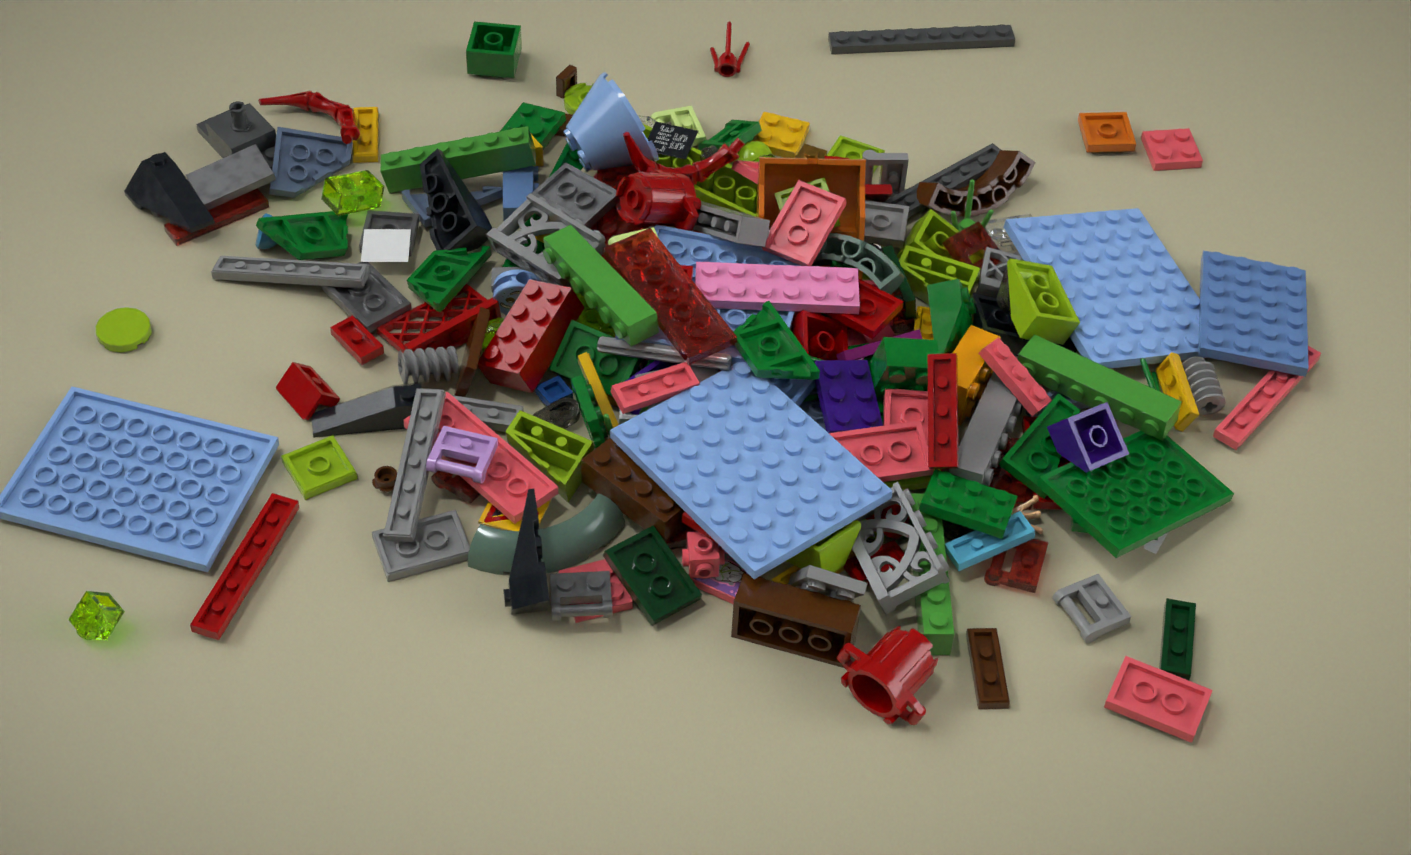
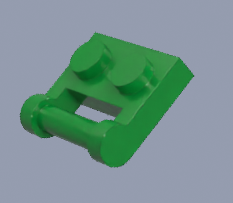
[698,119,762,154]

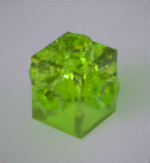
[68,591,125,640]

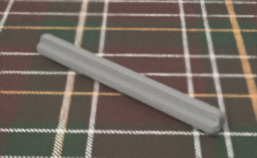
[597,336,732,371]

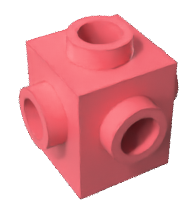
[682,532,725,579]

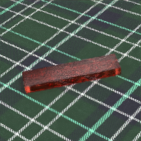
[164,188,269,246]

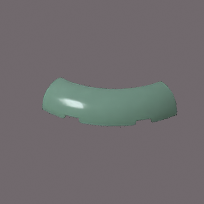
[812,233,905,294]
[468,493,625,575]

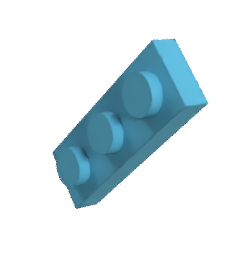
[945,511,1035,571]

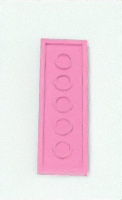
[695,262,860,314]

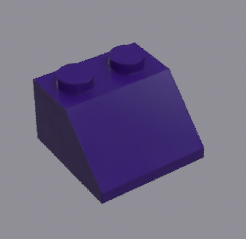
[1047,402,1129,472]

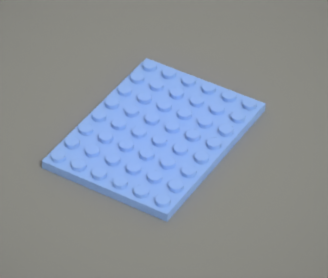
[1003,208,1208,369]
[610,362,892,579]
[0,386,279,572]

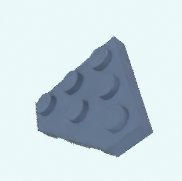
[269,127,353,198]

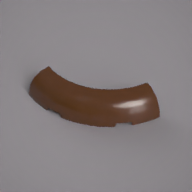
[917,150,1036,217]

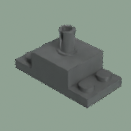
[196,101,276,170]

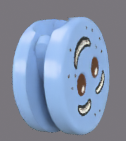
[493,269,541,315]

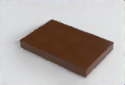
[454,307,490,397]

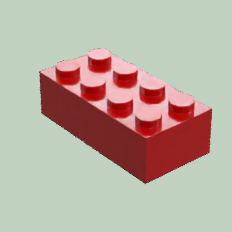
[478,279,584,393]

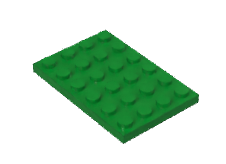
[1036,431,1234,558]

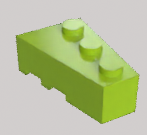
[899,245,981,305]
[505,410,595,503]

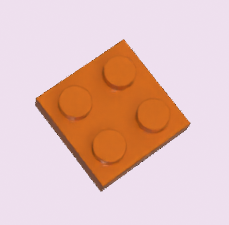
[1078,112,1136,152]

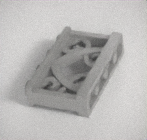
[486,193,608,289]
[852,482,950,615]

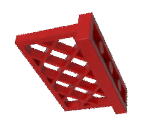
[376,284,502,353]
[928,353,958,472]

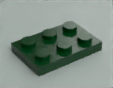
[603,525,702,626]

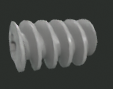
[398,346,459,384]
[1182,356,1226,415]

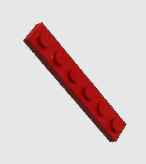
[190,493,300,640]

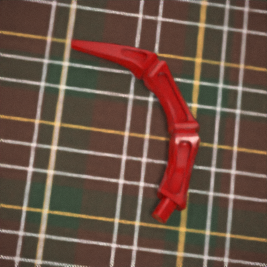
[258,91,360,144]
[623,132,745,185]

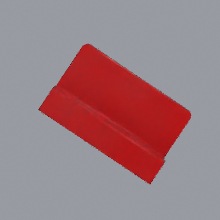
[276,362,340,420]

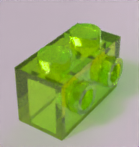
[321,170,385,216]

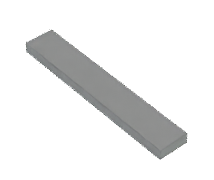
[211,256,371,288]
[383,389,446,542]

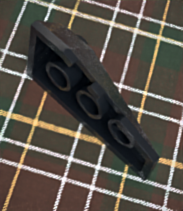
[420,148,492,252]
[124,152,215,233]
[971,293,1077,356]
[312,383,422,438]
[503,489,549,614]

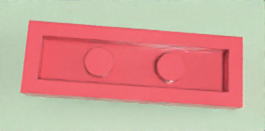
[979,337,1052,417]
[611,361,700,414]

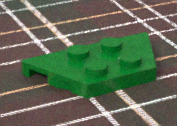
[256,210,348,260]
[407,246,492,312]
[731,301,820,380]
[571,375,608,449]

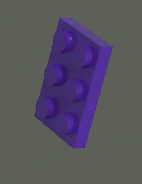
[814,360,883,433]

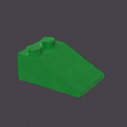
[927,279,976,354]

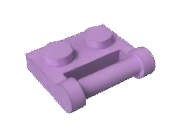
[426,426,498,484]

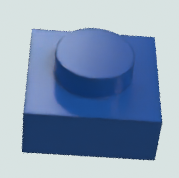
[535,375,573,411]

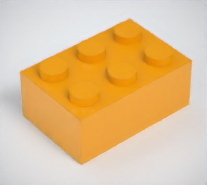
[953,325,1001,426]

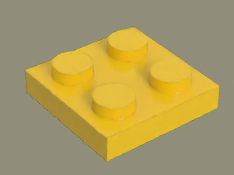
[750,112,810,158]

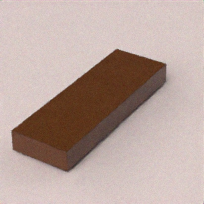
[966,628,1010,709]

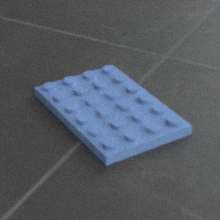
[1198,250,1309,377]

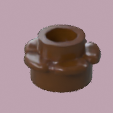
[372,466,397,492]

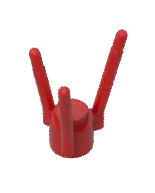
[710,21,750,77]

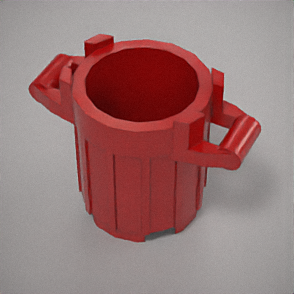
[616,167,701,231]
[837,626,938,725]

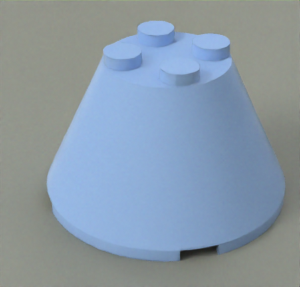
[563,72,659,172]

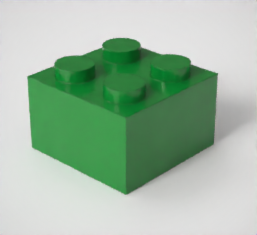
[466,21,522,78]
[868,337,939,397]

